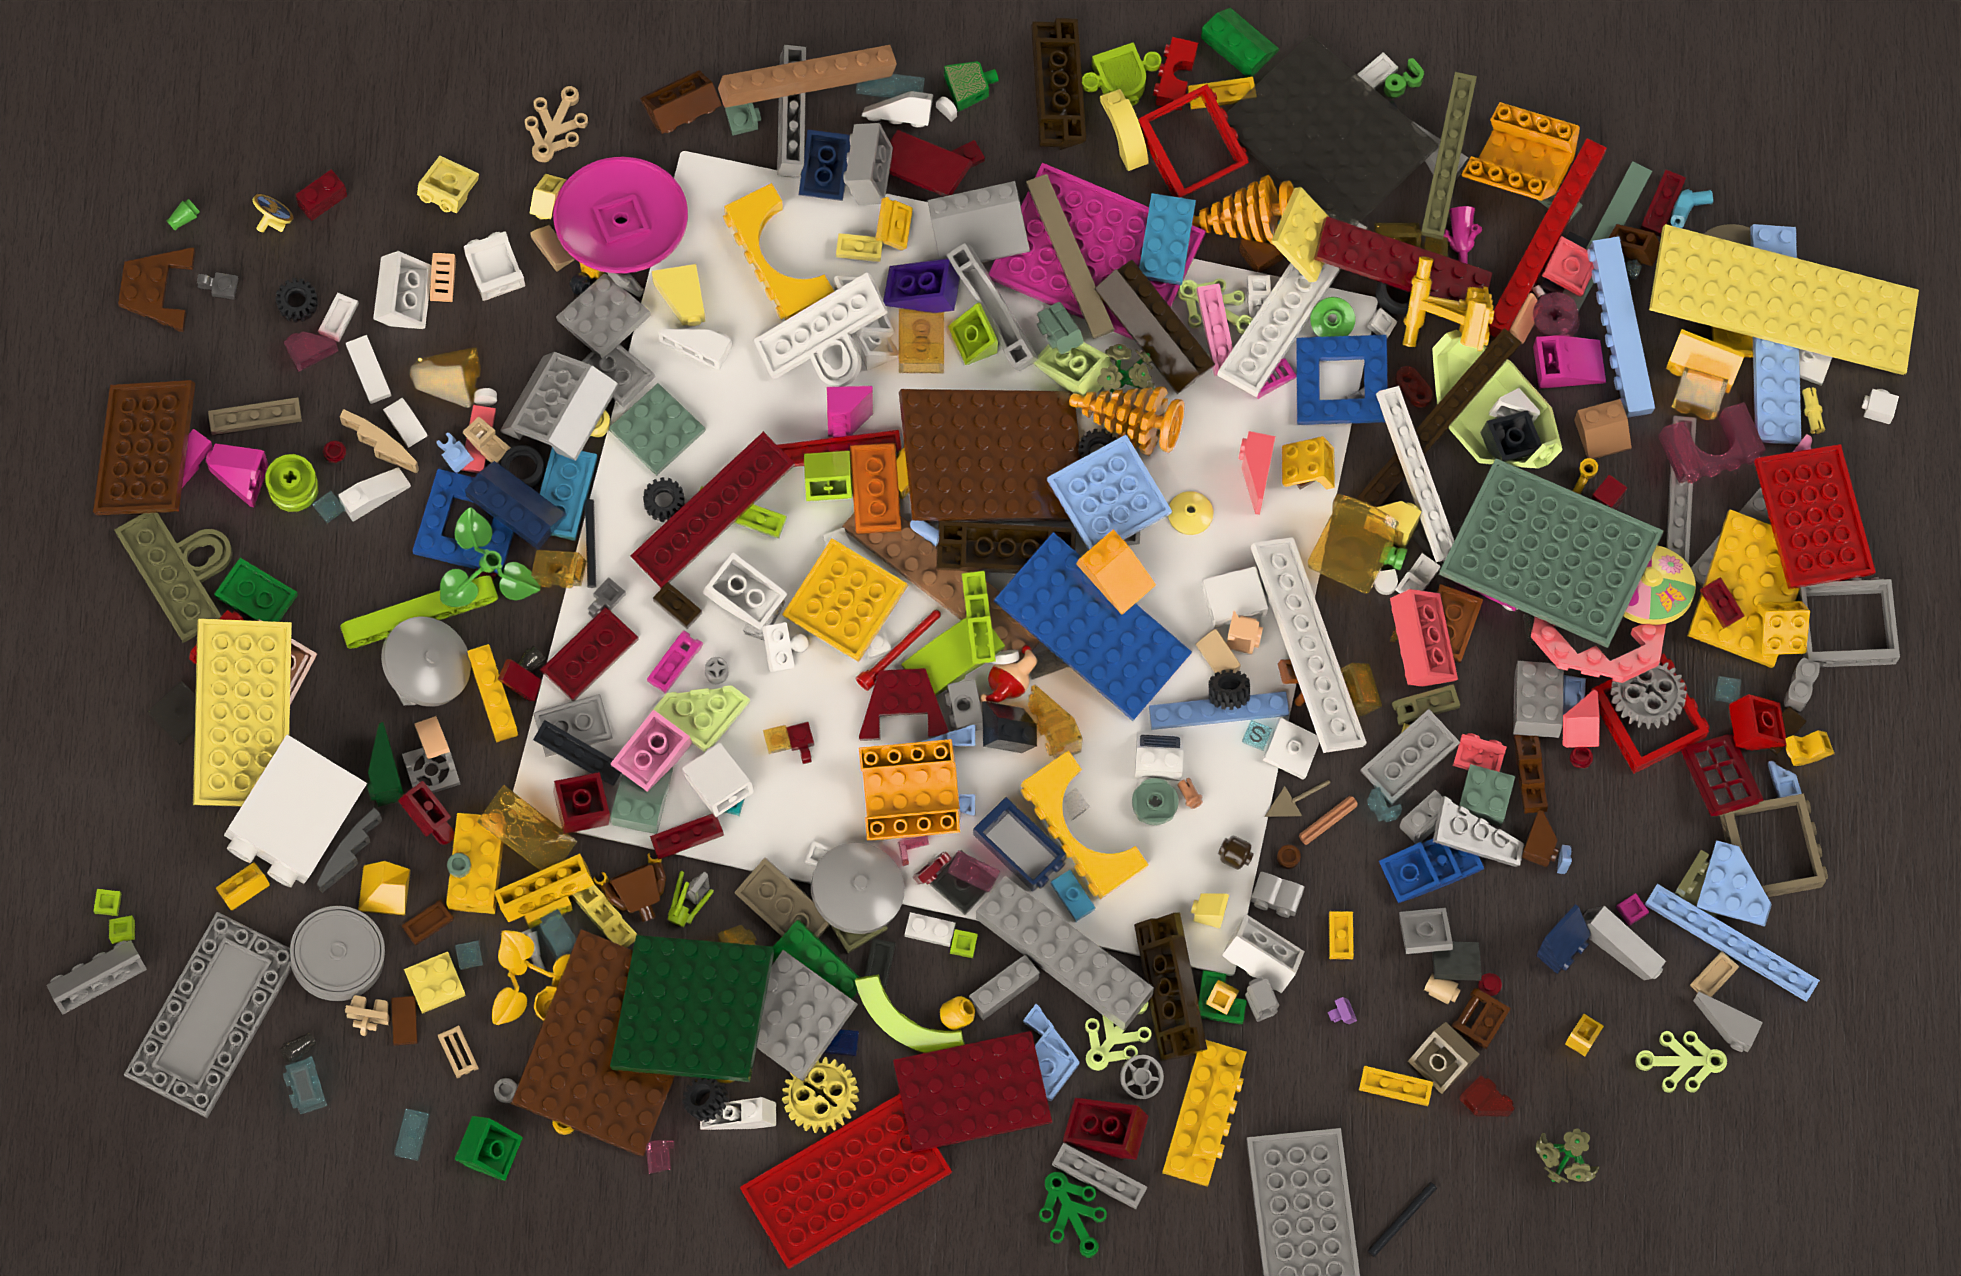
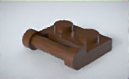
[1451,988,1511,1049]

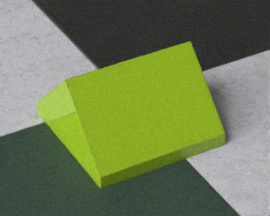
[948,303,998,365]

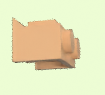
[1226,611,1263,654]

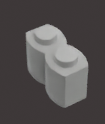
[1784,658,1820,712]
[1251,872,1305,918]
[1245,977,1279,1022]

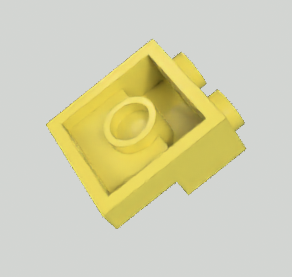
[417,156,479,213]

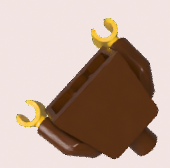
[593,853,666,922]

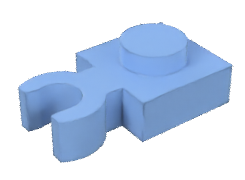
[437,433,474,473]

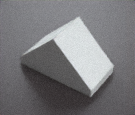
[1489,388,1540,423]

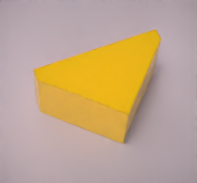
[1565,1014,1604,1056]

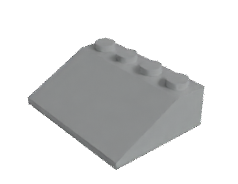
[927,181,1030,262]

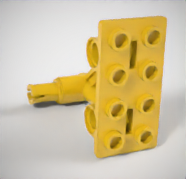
[1402,257,1494,351]

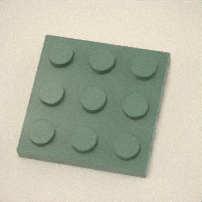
[609,383,706,476]

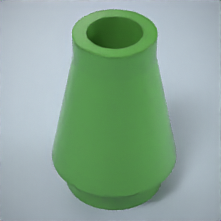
[166,199,200,230]

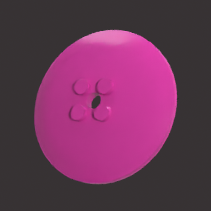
[553,157,688,273]

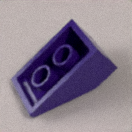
[883,259,960,313]

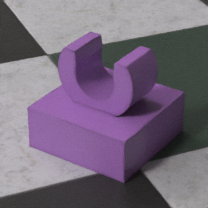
[1328,997,1357,1024]

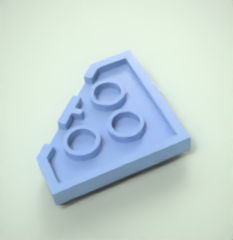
[1697,840,1772,926]

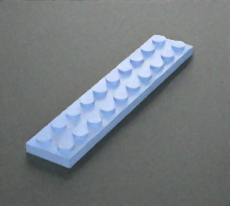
[1750,224,1801,445]

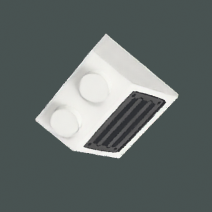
[1135,732,1183,781]

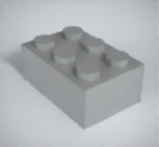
[844,123,893,205]
[1513,661,1564,738]

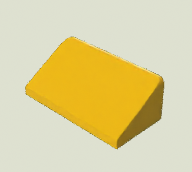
[216,862,270,910]

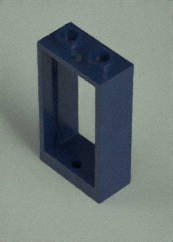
[973,797,1066,892]

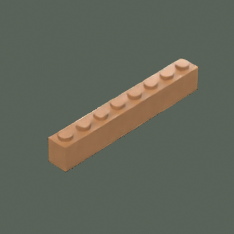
[718,45,897,108]

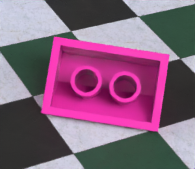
[827,386,873,438]

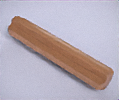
[1299,796,1358,845]

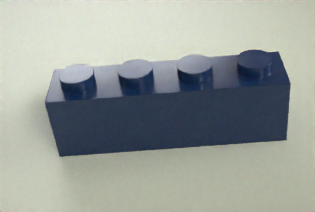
[465,461,567,550]

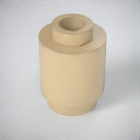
[1424,973,1461,1004]

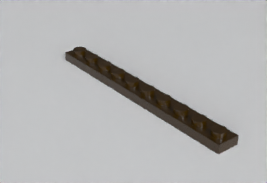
[1357,328,1522,510]

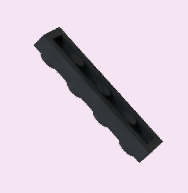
[533,720,621,787]

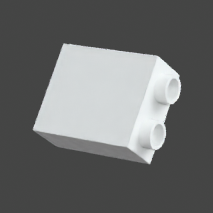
[224,735,367,887]

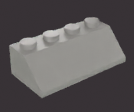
[47,940,147,1014]

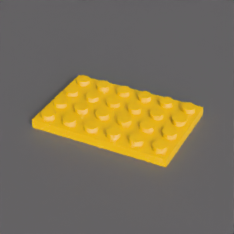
[1687,510,1799,668]

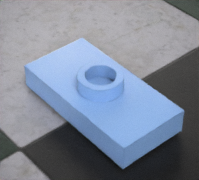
[1563,675,1586,715]

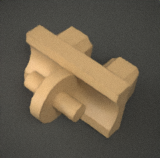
[345,995,390,1036]

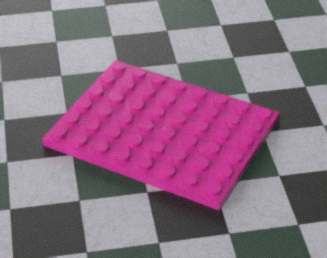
[989,163,1206,341]

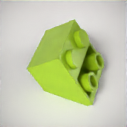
[804,450,853,501]

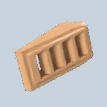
[430,253,456,302]

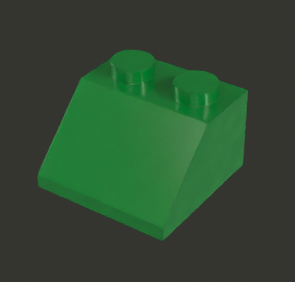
[454,1116,523,1181]

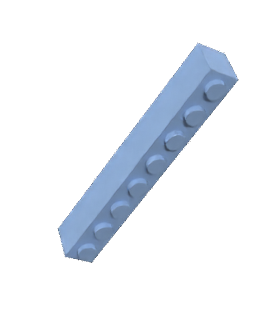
[1587,237,1655,418]

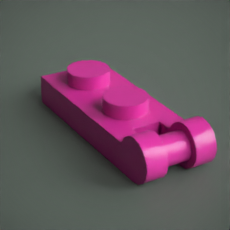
[647,630,703,694]

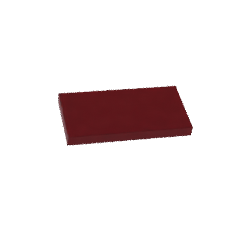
[889,130,973,197]
[541,607,639,701]

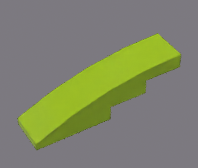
[962,571,996,664]

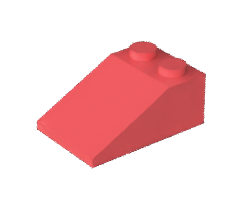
[1239,431,1276,515]

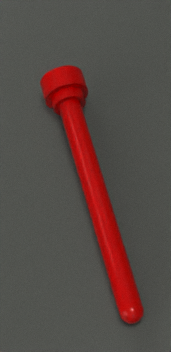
[855,610,941,691]

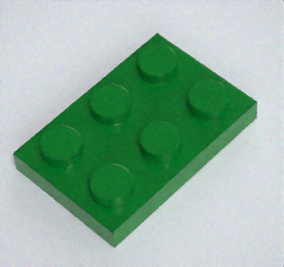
[214,558,298,622]

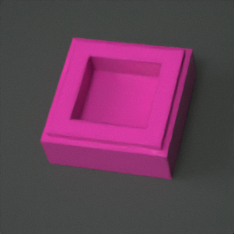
[1616,893,1649,926]

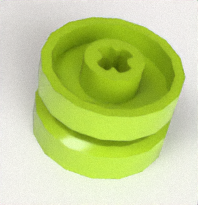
[265,454,318,512]

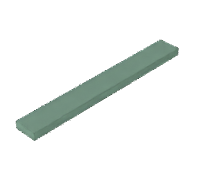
[1555,161,1652,319]

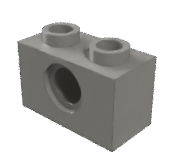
[944,679,983,731]

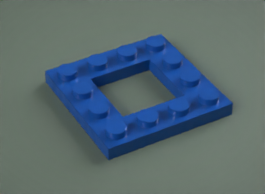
[1296,335,1388,425]
[413,469,514,575]

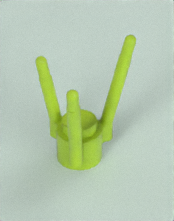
[667,871,714,927]

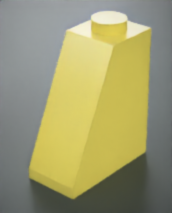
[652,264,705,326]

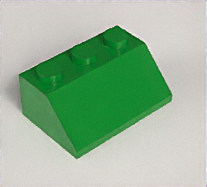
[1201,8,1279,77]

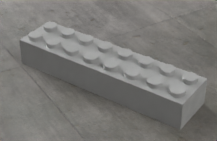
[976,876,1154,1031]

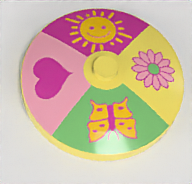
[1624,545,1696,625]

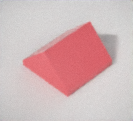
[1563,690,1599,748]

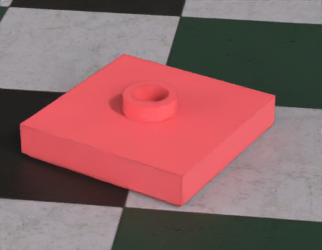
[1542,236,1594,297]

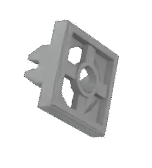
[402,740,460,793]

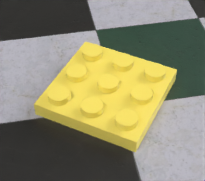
[1271,187,1329,282]

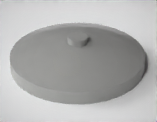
[381,617,471,707]
[811,843,904,934]

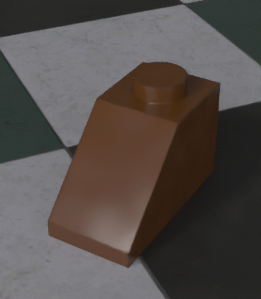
[1609,224,1660,266]
[1522,810,1559,867]

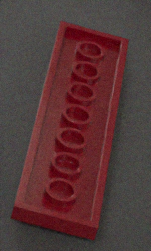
[1314,216,1493,301]
[630,431,795,589]

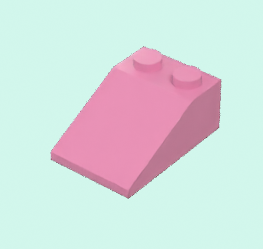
[611,710,692,792]

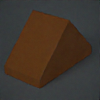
[1239,239,1284,273]

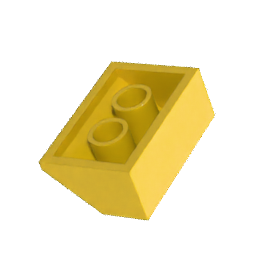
[1666,329,1745,393]

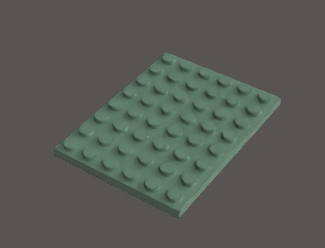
[1439,458,1663,648]

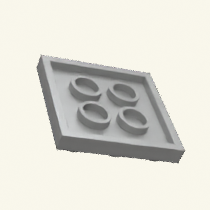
[556,273,651,359]

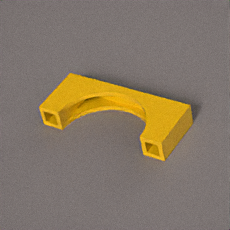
[723,183,835,321]
[1021,750,1149,900]

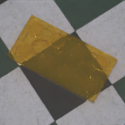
[477,785,577,871]

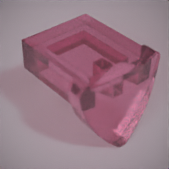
[897,835,929,866]
[646,1140,674,1173]

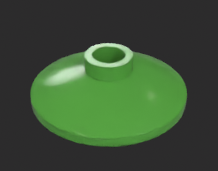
[1310,297,1355,337]

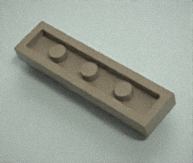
[208,397,302,435]

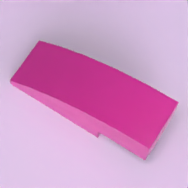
[182,429,213,488]

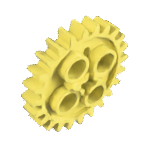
[782,1057,859,1133]

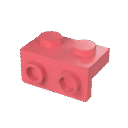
[1453,733,1507,772]

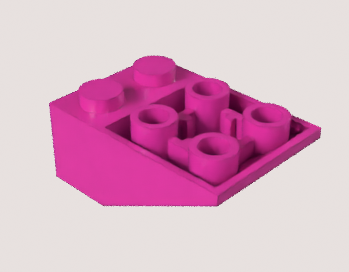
[1533,335,1606,389]

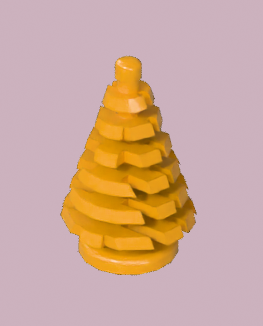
[1192,175,1294,245]
[1069,386,1185,456]

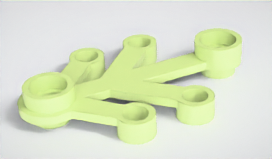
[1177,278,1253,335]
[1085,1002,1151,1071]
[1635,1031,1727,1093]

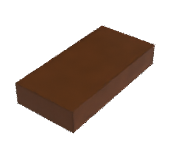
[402,899,454,946]
[391,996,418,1045]

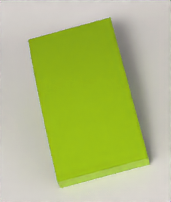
[901,617,1005,696]

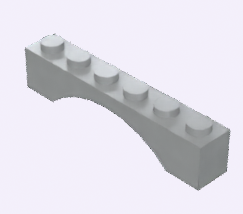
[947,243,1039,371]

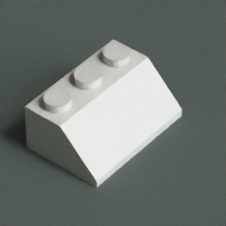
[373,251,432,329]
[1222,914,1305,993]

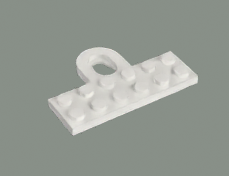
[754,272,888,387]

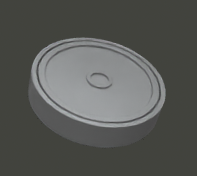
[290,906,385,1001]

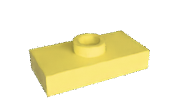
[836,233,883,262]

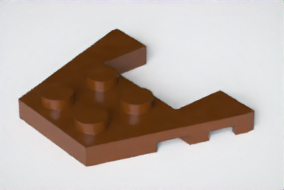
[118,248,195,332]

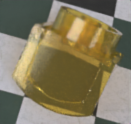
[1308,494,1399,594]

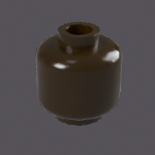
[1218,835,1254,870]

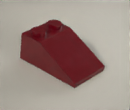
[1063,1098,1149,1160]

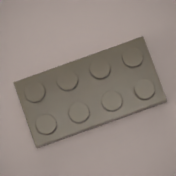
[734,858,831,938]

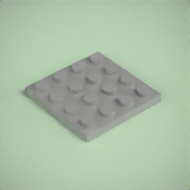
[757,950,858,1081]

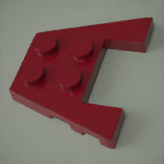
[859,668,949,741]

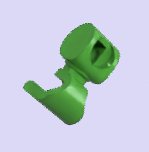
[1384,58,1424,98]

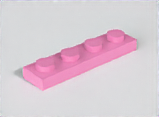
[1196,283,1233,376]

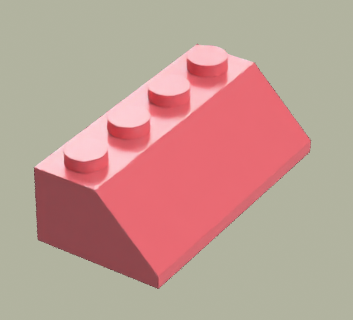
[1390,589,1458,687]

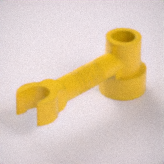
[1572,458,1598,495]

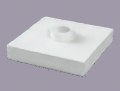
[1799,349,1832,386]
[1263,718,1319,779]

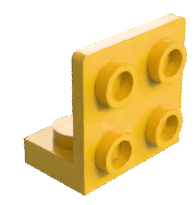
[1282,436,1335,490]
[1757,601,1810,654]

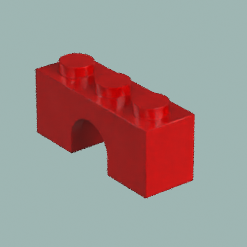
[1153,37,1198,110]

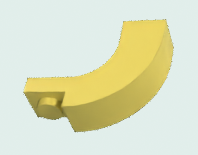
[1100,89,1149,171]

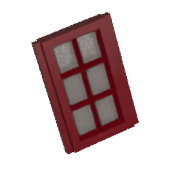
[1681,734,1763,817]

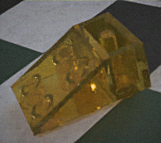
[1028,685,1083,760]

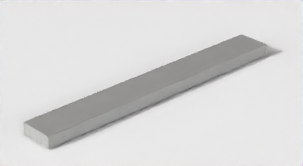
[1666,416,1696,565]

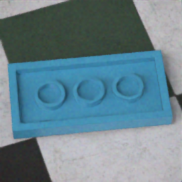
[1139,193,1196,285]
[540,447,597,541]

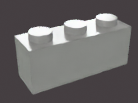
[969,955,1040,1020]

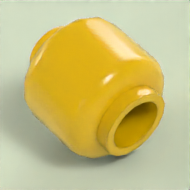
[940,996,975,1030]

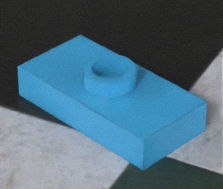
[1051,870,1096,922]

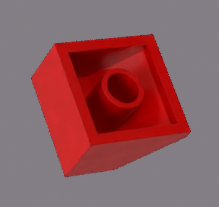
[1729,694,1787,751]

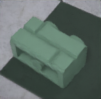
[1037,302,1084,355]

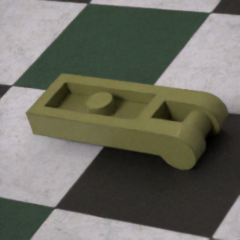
[1392,684,1460,725]

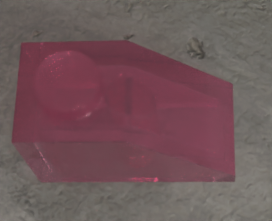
[284,331,338,372]

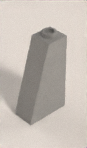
[1583,906,1666,980]

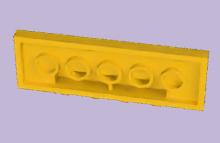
[1163,1040,1247,1187]

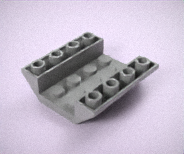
[500,352,619,461]

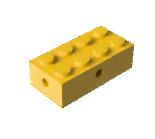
[446,813,506,914]

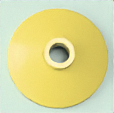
[1168,491,1213,535]

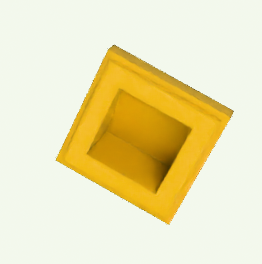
[1206,980,1239,1015]

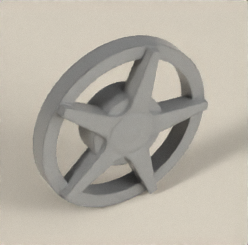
[1120,1055,1164,1099]

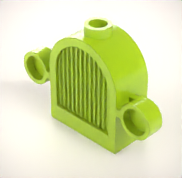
[1082,42,1161,106]

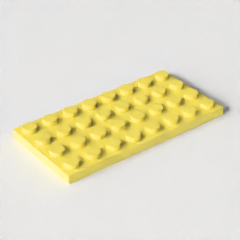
[193,619,292,806]

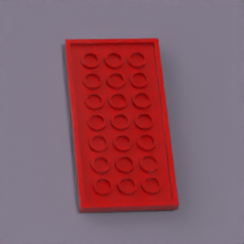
[740,1094,952,1269]

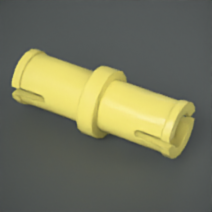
[1802,387,1825,434]

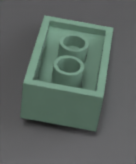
[611,768,673,834]

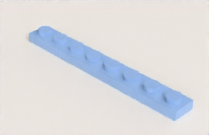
[1645,884,1820,1002]

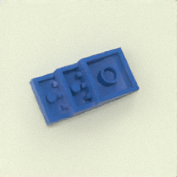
[1379,839,1484,903]

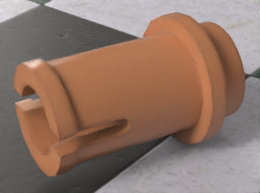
[1177,778,1203,809]

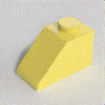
[530,174,567,219]
[1191,893,1229,929]

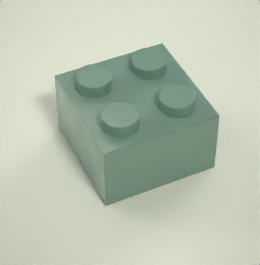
[1459,764,1515,827]

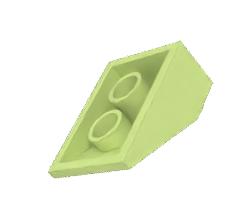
[1033,342,1113,397]

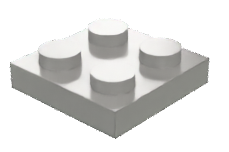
[1399,908,1453,954]

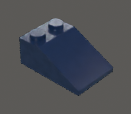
[798,130,851,201]
[1536,904,1591,974]

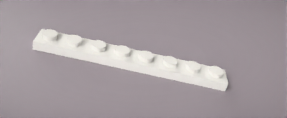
[1376,386,1454,562]

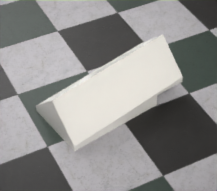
[834,276,899,371]

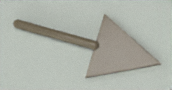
[1264,780,1330,817]

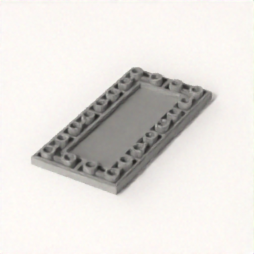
[124,912,292,1118]

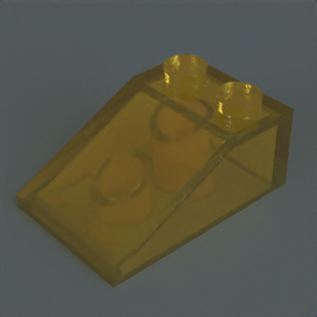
[899,309,944,373]

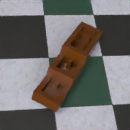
[1512,723,1548,813]

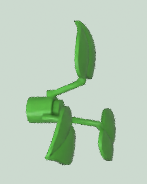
[440,507,541,607]

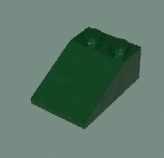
[366,722,404,807]

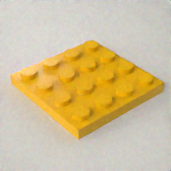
[782,538,909,662]

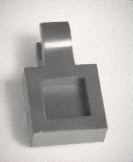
[197,272,238,300]
[588,577,626,618]

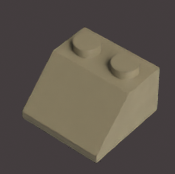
[1408,1022,1480,1094]

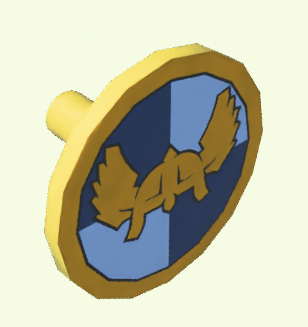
[252,194,293,233]

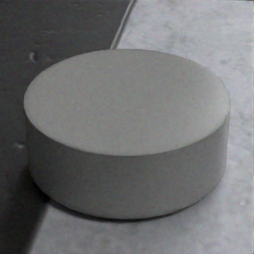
[494,1078,517,1103]

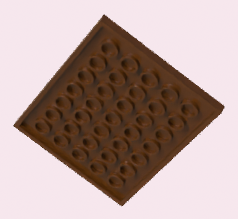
[899,389,1080,521]
[511,929,675,1157]

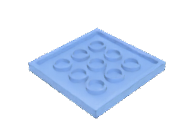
[1047,435,1172,550]

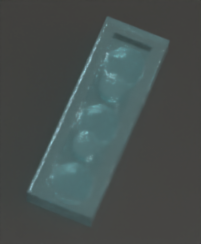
[856,74,925,98]

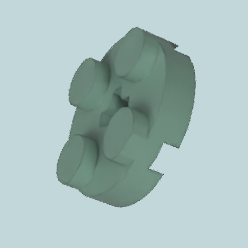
[1132,778,1179,825]

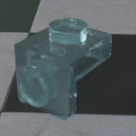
[1367,787,1402,822]

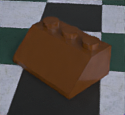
[640,70,721,133]

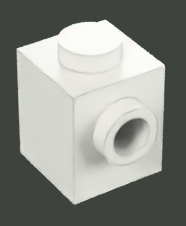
[1862,389,1899,424]

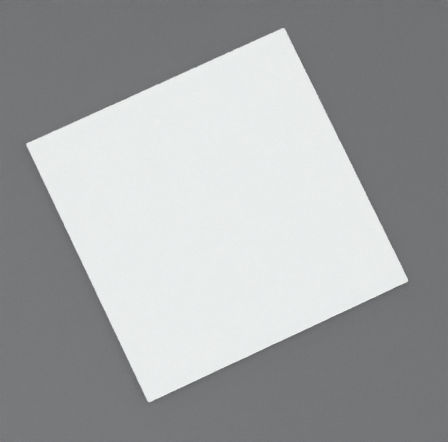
[508,151,1378,976]

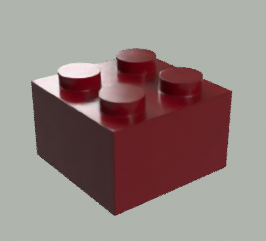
[553,772,610,834]

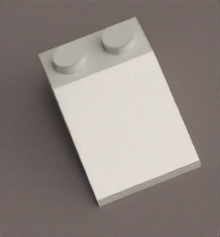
[703,552,788,630]

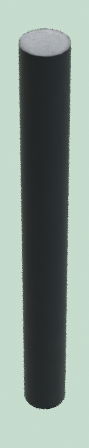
[585,499,596,588]
[1368,1182,1437,1257]

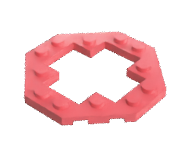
[1531,616,1666,683]

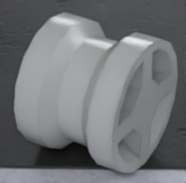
[705,657,728,684]

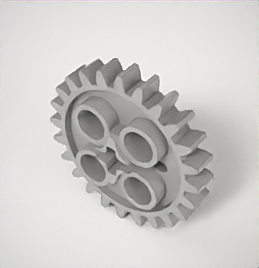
[1611,662,1687,729]

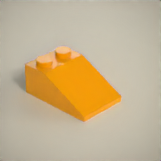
[1076,529,1156,615]

